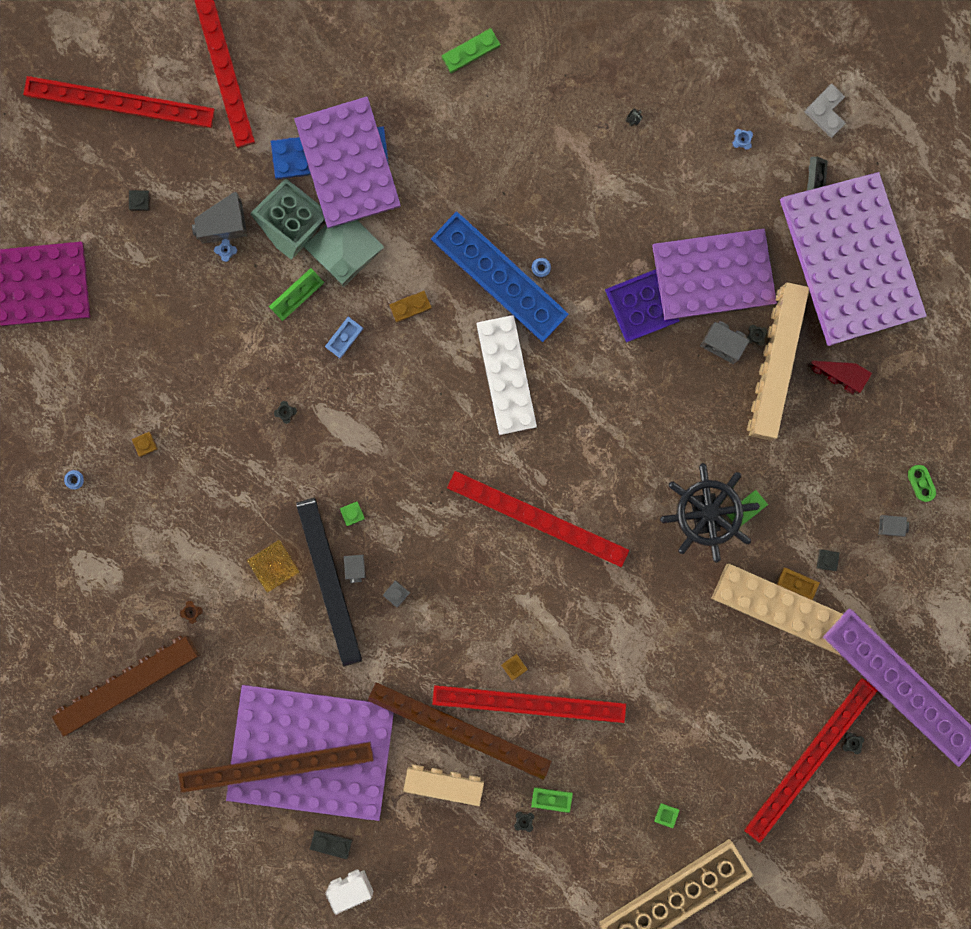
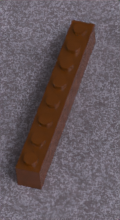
[52,635,200,737]

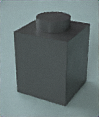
[878,515,909,537]
[344,555,366,583]
[383,580,411,608]

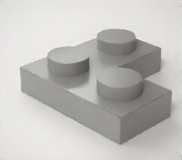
[804,83,845,138]

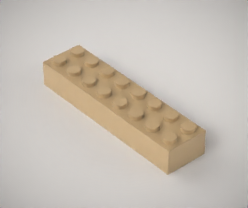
[747,282,809,441]
[711,564,871,657]
[599,839,753,929]

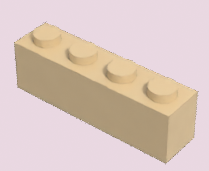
[403,764,484,806]

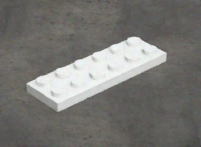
[476,315,537,435]

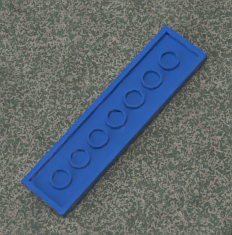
[431,211,569,343]

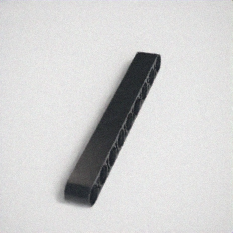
[296,497,362,667]

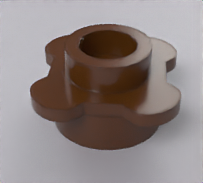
[180,601,203,624]

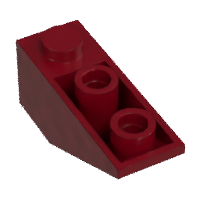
[808,361,872,395]

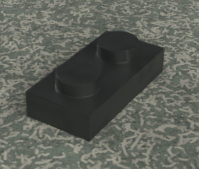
[807,156,828,190]
[310,830,353,859]

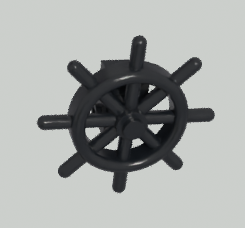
[660,463,760,563]

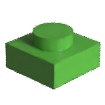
[340,501,365,526]
[654,803,679,828]

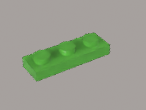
[441,28,500,73]
[269,268,324,321]

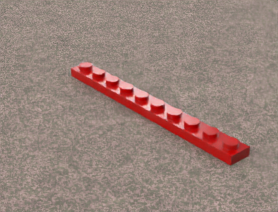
[194,0,255,148]
[23,76,215,129]
[447,471,629,567]
[744,678,878,843]
[432,685,626,723]

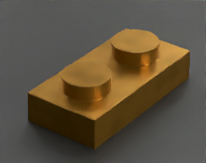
[389,291,432,323]
[776,567,820,600]

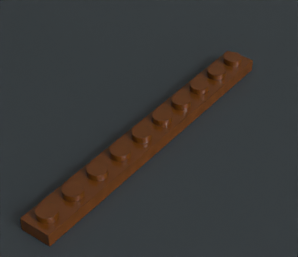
[367,682,551,780]
[178,741,374,793]

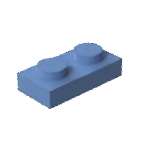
[325,317,364,359]

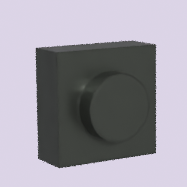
[129,190,149,211]
[817,549,840,571]

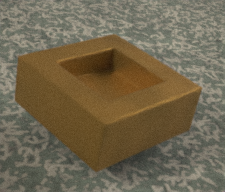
[132,432,158,457]
[501,654,528,681]

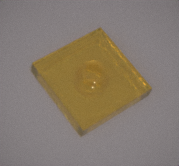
[246,540,300,593]

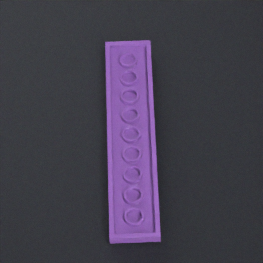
[823,609,971,767]

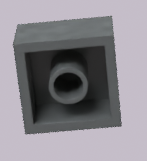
[700,321,749,364]

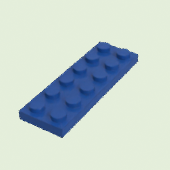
[271,126,389,180]

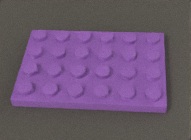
[294,97,401,229]
[652,229,777,320]

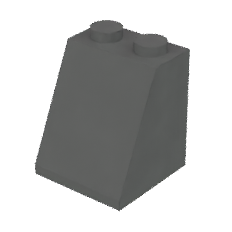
[192,192,248,244]

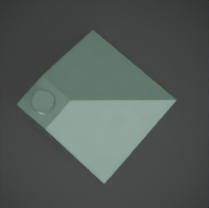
[251,179,325,260]
[304,220,384,287]

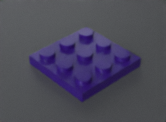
[605,269,679,343]

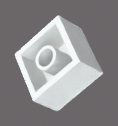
[326,869,373,914]

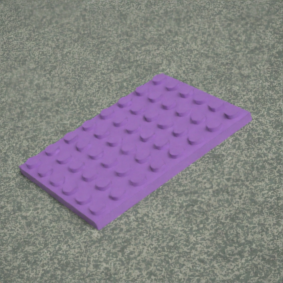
[780,172,927,346]
[226,685,394,821]

